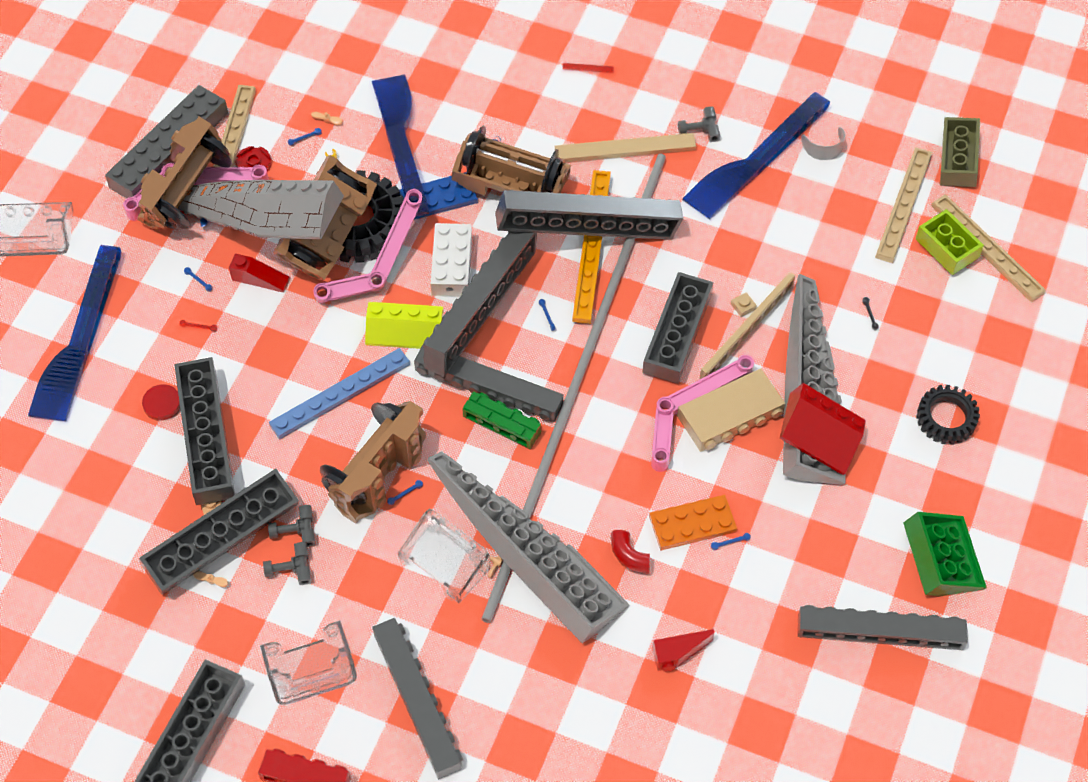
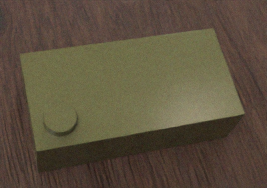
[940,117,980,187]

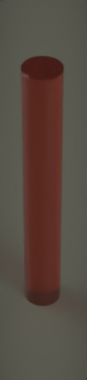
[562,62,614,73]

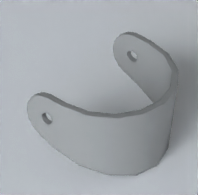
[801,127,846,160]

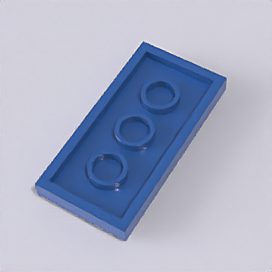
[399,172,478,220]

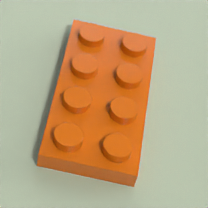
[649,495,737,551]

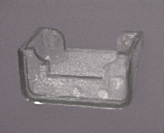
[397,508,490,603]
[260,620,357,705]

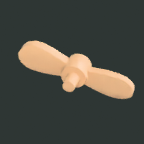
[311,112,342,125]
[488,556,503,578]
[193,571,228,588]

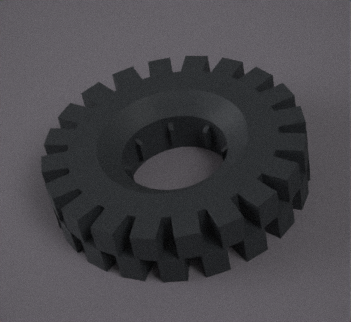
[339,170,404,263]

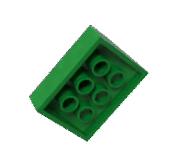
[903,511,987,596]

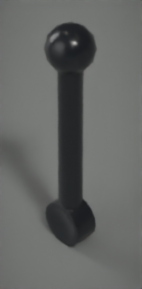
[862,297,879,330]

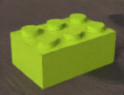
[915,209,984,275]

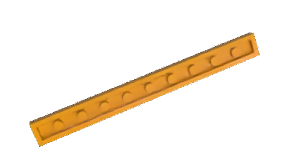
[572,170,611,324]

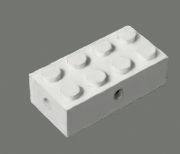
[430,223,472,297]

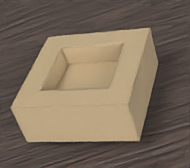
[730,292,757,317]

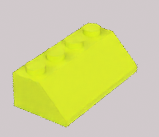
[365,302,444,349]

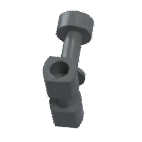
[678,106,720,142]
[268,505,315,547]
[263,542,311,585]

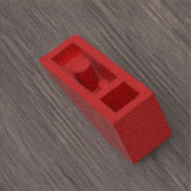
[229,253,290,293]
[652,629,715,672]

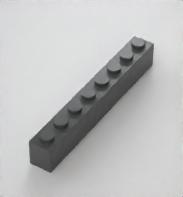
[414,345,564,422]
[797,605,968,650]
[372,617,464,780]

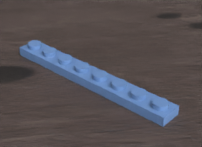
[269,348,410,440]

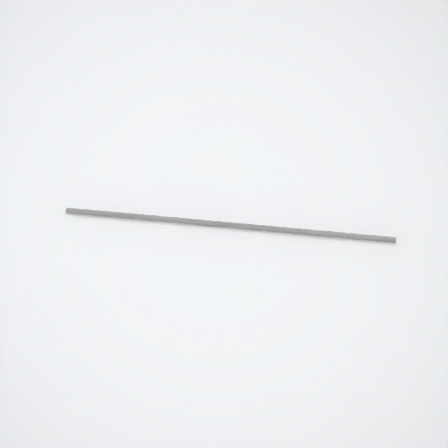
[481,154,666,623]

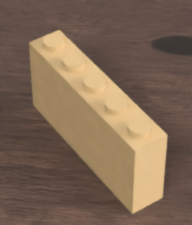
[677,368,785,452]

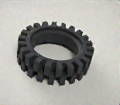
[916,384,980,445]

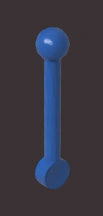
[287,128,322,146]
[184,267,212,291]
[538,299,556,331]
[387,480,423,505]
[711,533,751,551]

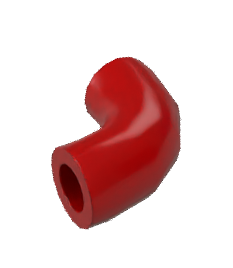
[610,530,650,574]

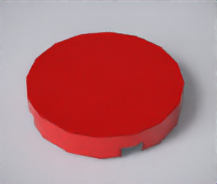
[236,146,271,171]
[142,384,180,420]

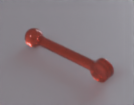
[179,320,218,332]

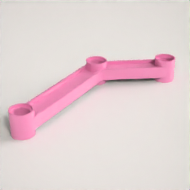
[123,163,269,221]
[314,189,422,303]
[651,355,754,472]

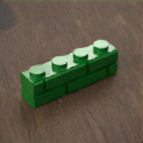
[462,391,541,449]

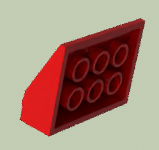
[780,383,866,475]

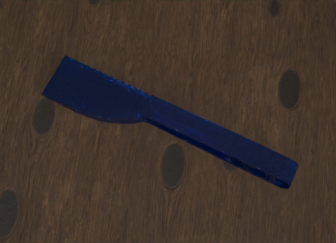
[371,74,429,217]
[682,92,830,219]
[28,245,121,422]

